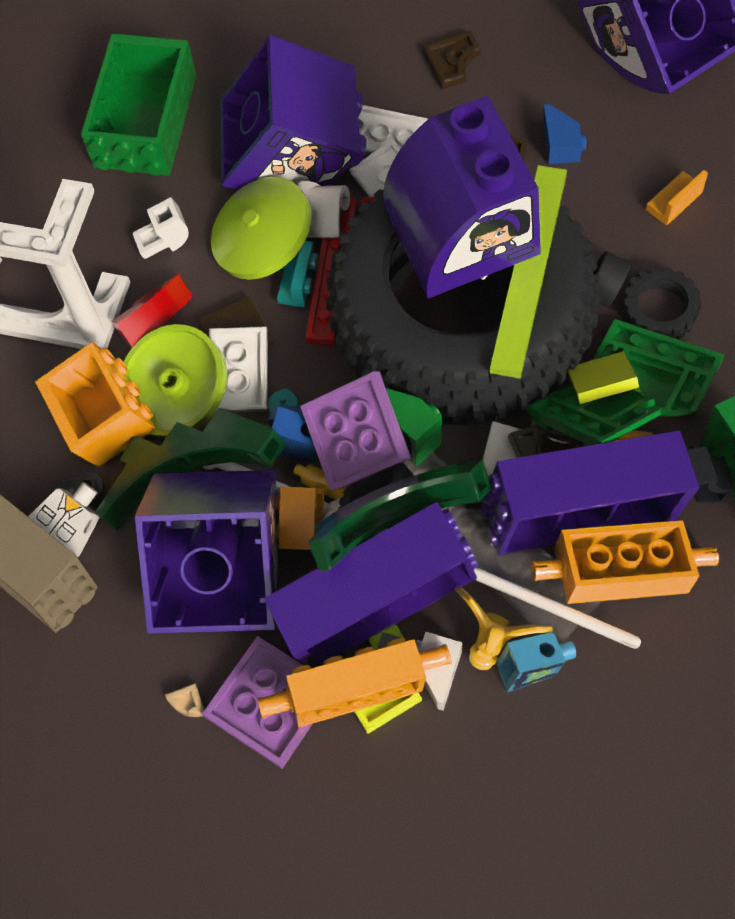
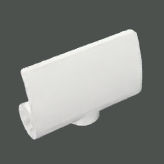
[297,181,350,238]

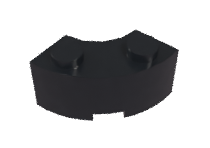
[686,446,735,503]

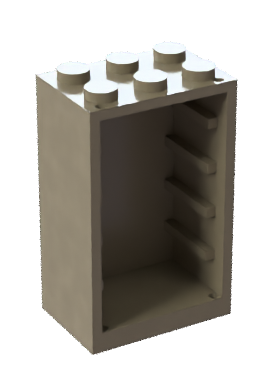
[0,495,98,633]

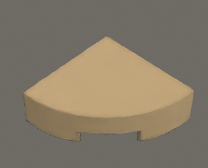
[165,683,205,717]

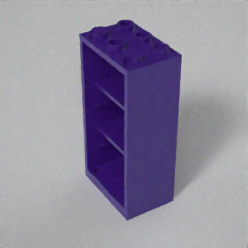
[480,430,700,556]
[264,502,478,669]

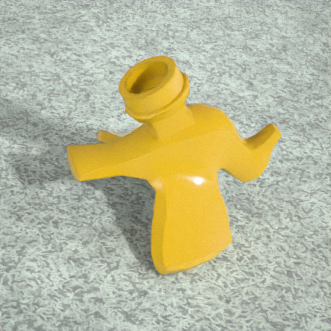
[455,585,553,670]

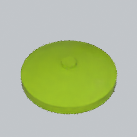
[211,177,312,280]
[124,324,227,439]

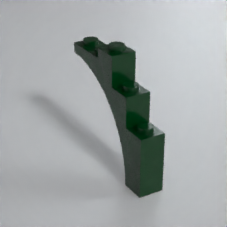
[94,408,286,531]

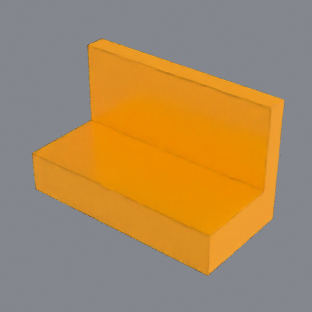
[646,170,708,226]

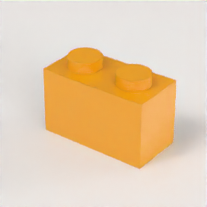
[276,487,324,550]

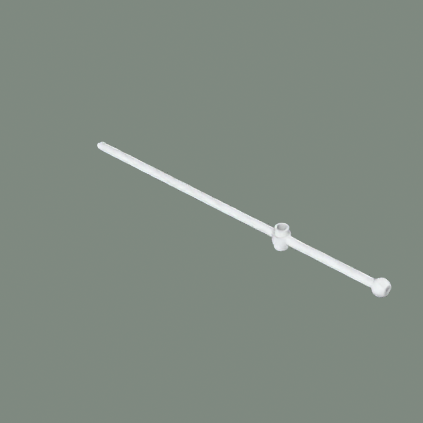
[203,462,641,649]

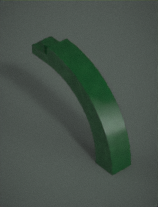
[309,459,492,571]

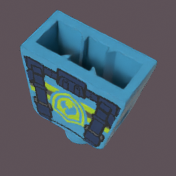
[496,632,576,692]

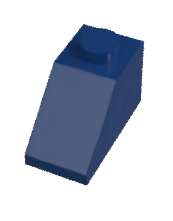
[542,104,586,164]

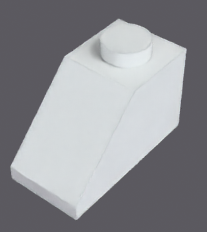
[416,632,462,711]

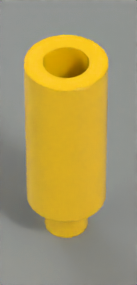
[293,463,351,500]

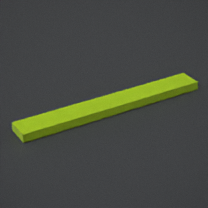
[490,165,567,379]

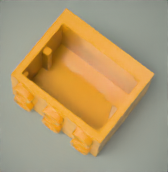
[35,342,156,467]

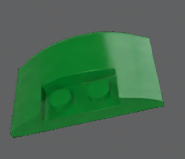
[593,319,724,417]
[526,383,661,446]

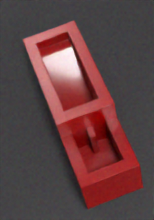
[111,273,193,347]

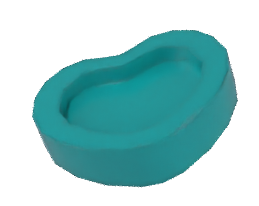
[267,389,298,412]

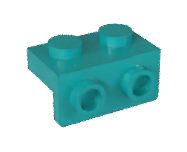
[277,241,318,307]

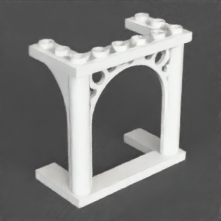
[0,179,131,349]

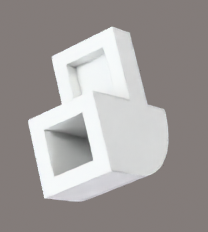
[132,197,189,259]

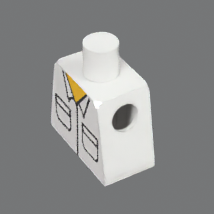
[28,482,99,558]

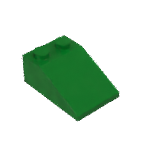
[354,379,442,467]

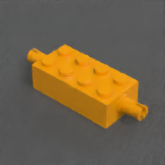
[530,520,719,604]
[257,638,452,728]

